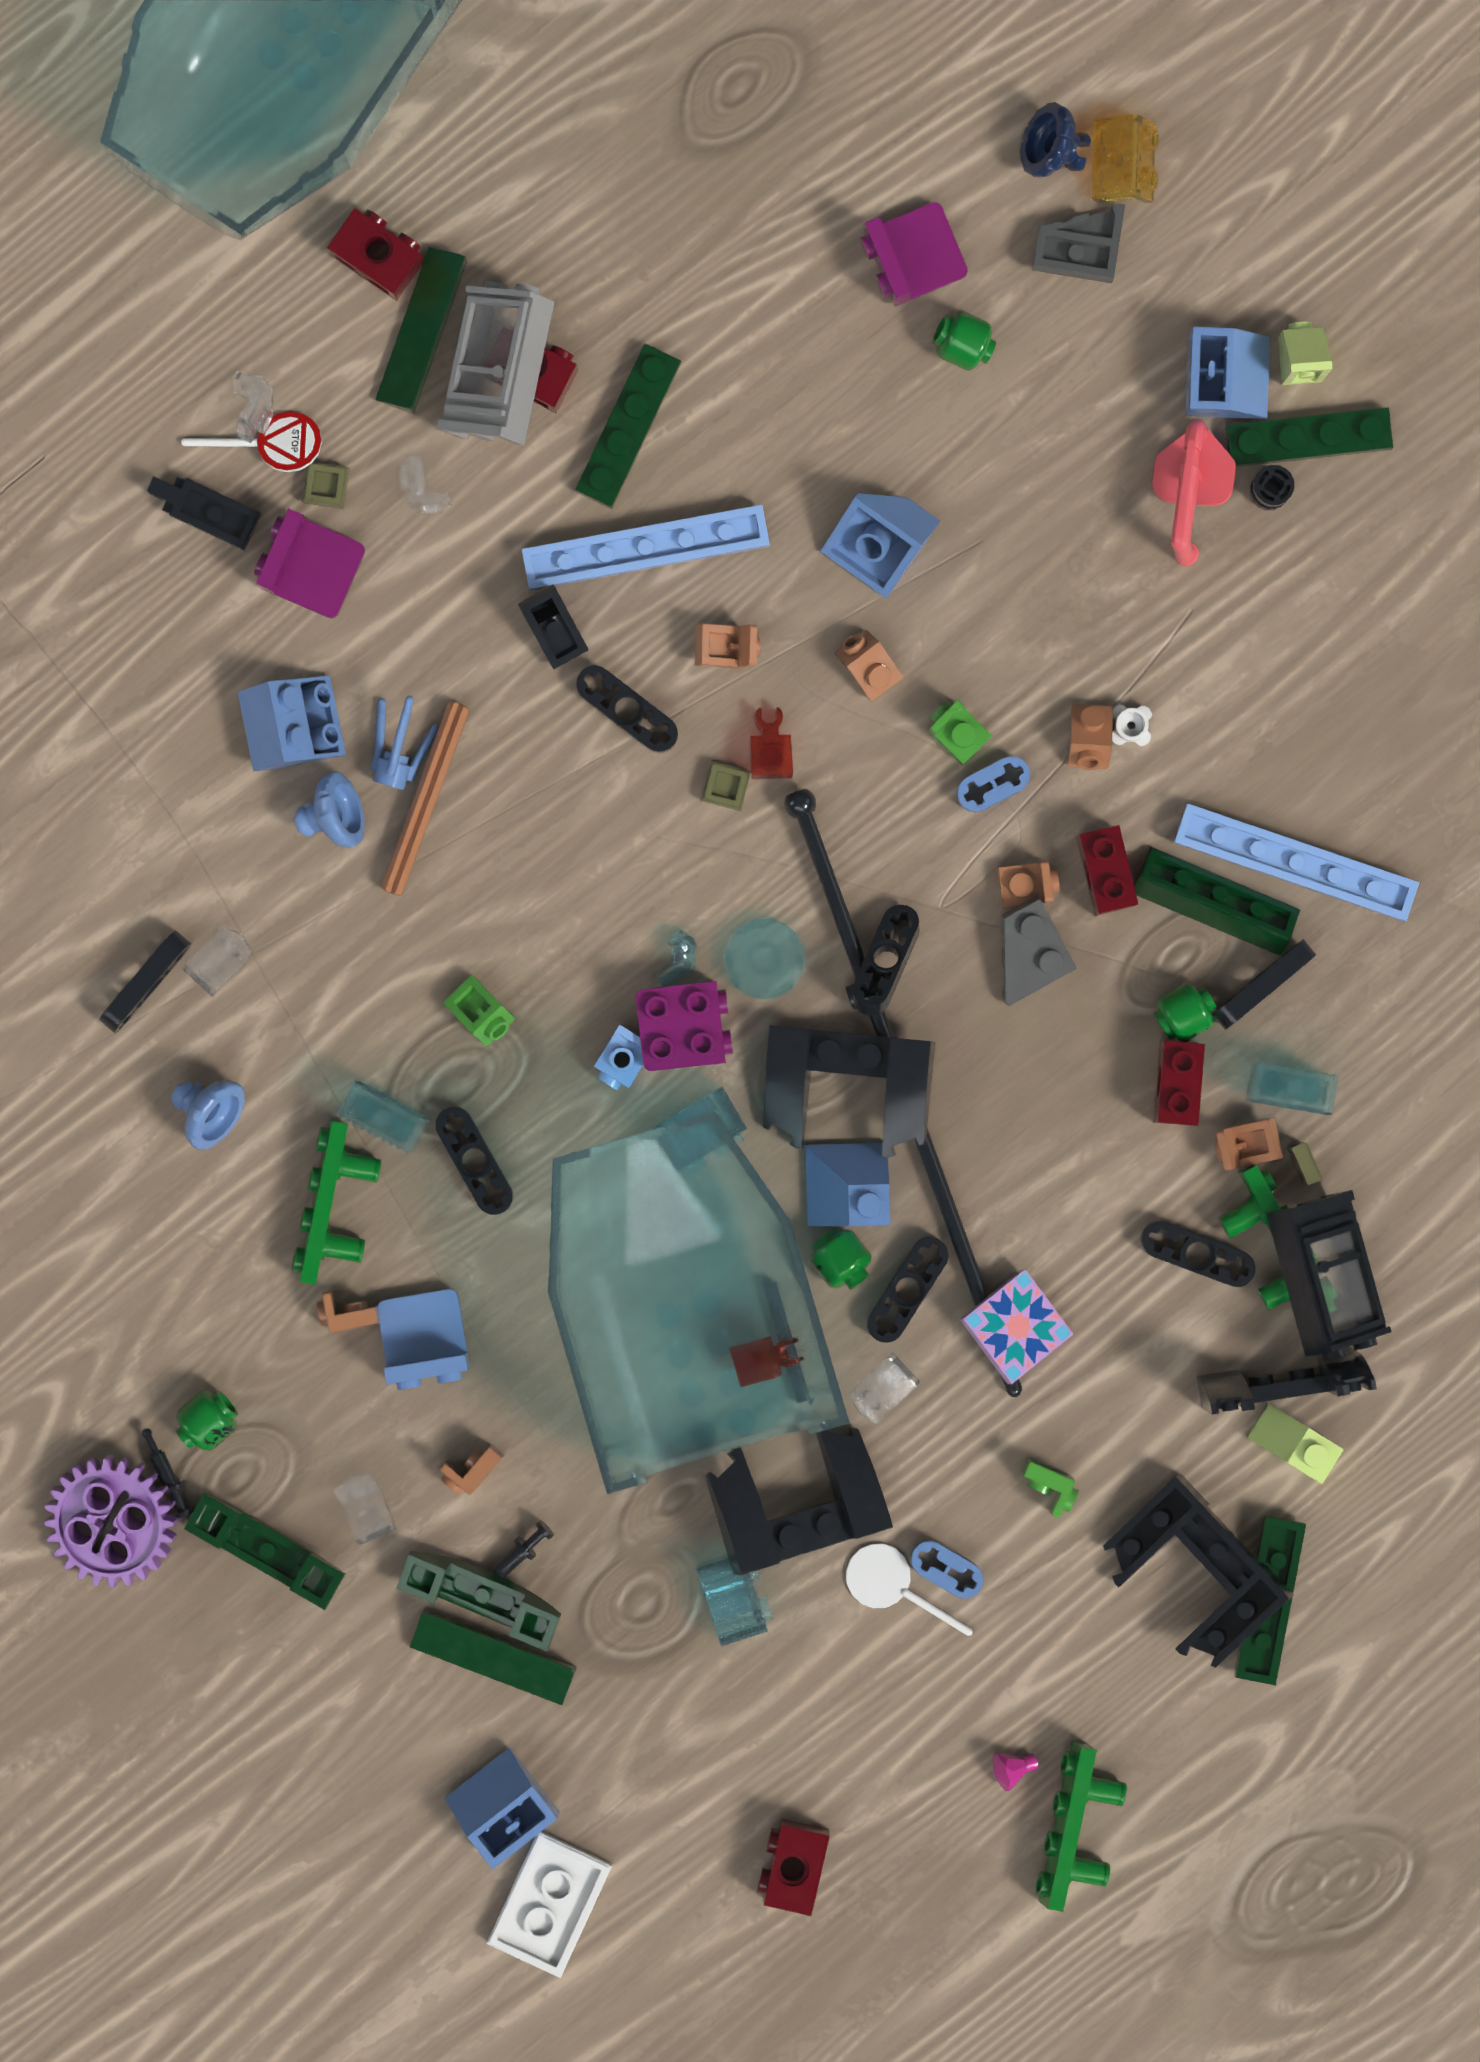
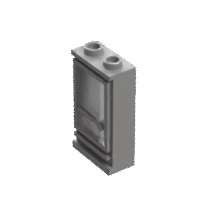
[436,281,554,446]

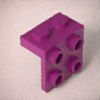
[860,202,968,307]
[254,508,365,619]
[636,981,733,1071]

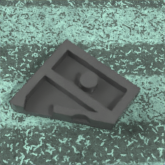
[1032,204,1125,283]
[1001,896,1077,1006]

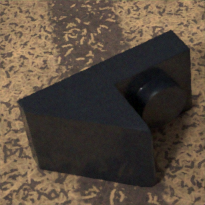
[518,584,589,670]

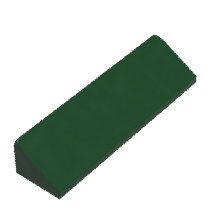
[375,247,467,414]
[1134,847,1300,955]
[410,1608,577,1705]

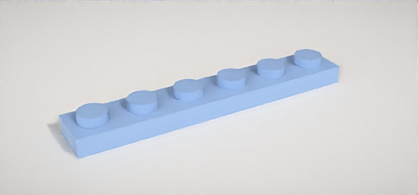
[522,505,770,591]
[1173,803,1420,922]

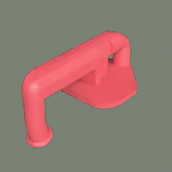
[1152,419,1236,566]

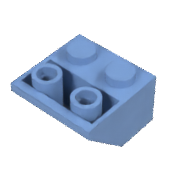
[1185,327,1270,419]
[238,676,346,772]
[445,1747,560,1870]

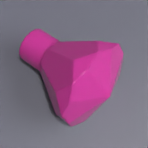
[992,1752,1038,1791]

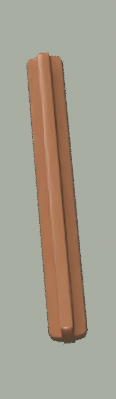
[381,702,469,896]

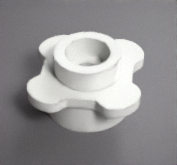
[1112,705,1152,746]

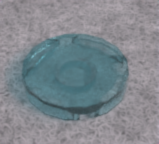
[724,918,805,1000]

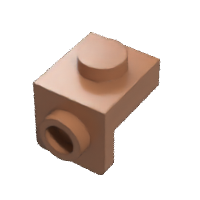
[695,624,761,669]
[834,630,904,702]
[1068,704,1113,770]
[1215,1118,1284,1171]

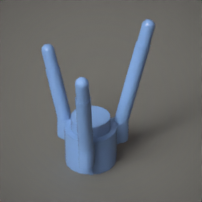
[370,696,439,790]

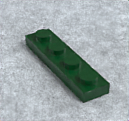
[575,343,681,509]
[1225,407,1393,467]
[1234,1515,1306,1686]

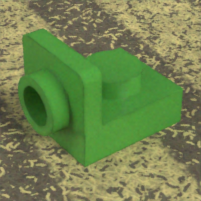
[928,699,992,766]
[443,975,515,1046]
[1022,1458,1079,1518]

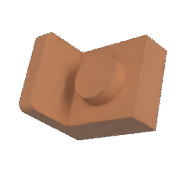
[998,861,1060,909]
[317,1291,380,1333]
[439,1445,504,1496]

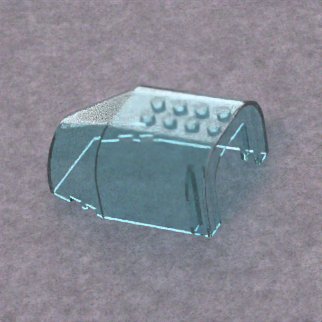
[100,0,462,240]
[548,1111,850,1494]

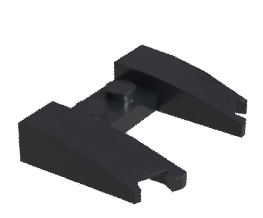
[763,1025,936,1158]
[1197,1351,1377,1415]
[705,1422,893,1575]
[1103,1474,1294,1668]

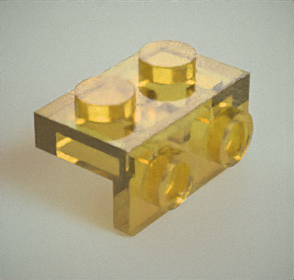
[1092,114,1159,203]

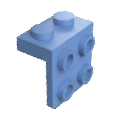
[377,1289,470,1390]

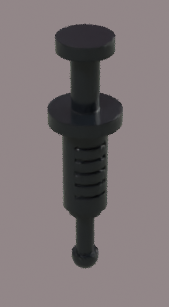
[142,1428,194,1519]
[492,1521,554,1578]

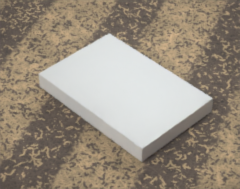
[486,1831,612,1978]

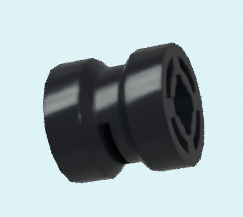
[1250,465,1294,510]

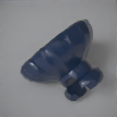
[1020,102,1091,178]

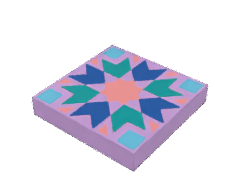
[960,1269,1073,1384]

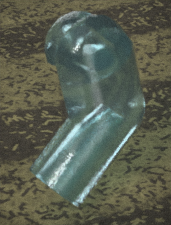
[654,930,697,987]

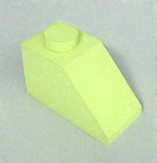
[1278,322,1333,385]
[1247,1403,1344,1484]

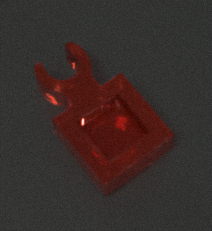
[749,707,793,779]
[729,1336,804,1387]

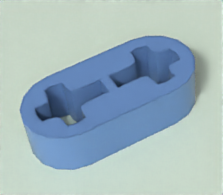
[957,756,1030,813]
[911,1540,983,1599]

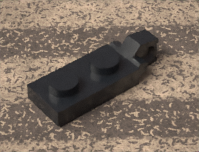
[147,476,262,551]

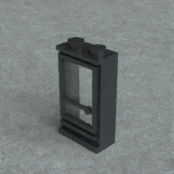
[1266,1190,1392,1361]

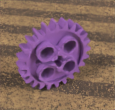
[44,1454,178,1588]

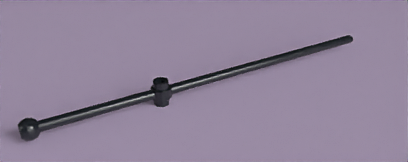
[784,788,1022,1397]

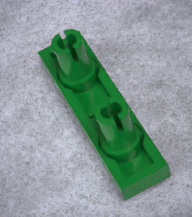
[292,1119,381,1285]
[1218,1165,1337,1313]
[1036,1740,1127,1912]

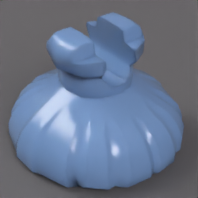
[293,771,365,848]
[171,1080,246,1150]

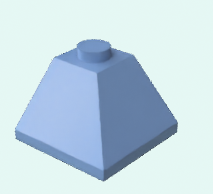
[820,493,940,598]
[805,1143,890,1226]

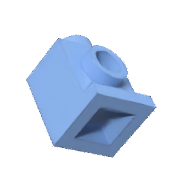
[594,1025,644,1091]

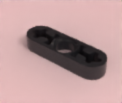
[576,665,678,753]
[852,905,920,1015]
[99,930,192,1033]
[1212,939,1316,1030]
[436,1107,513,1215]
[1140,1221,1256,1287]
[867,1237,949,1343]

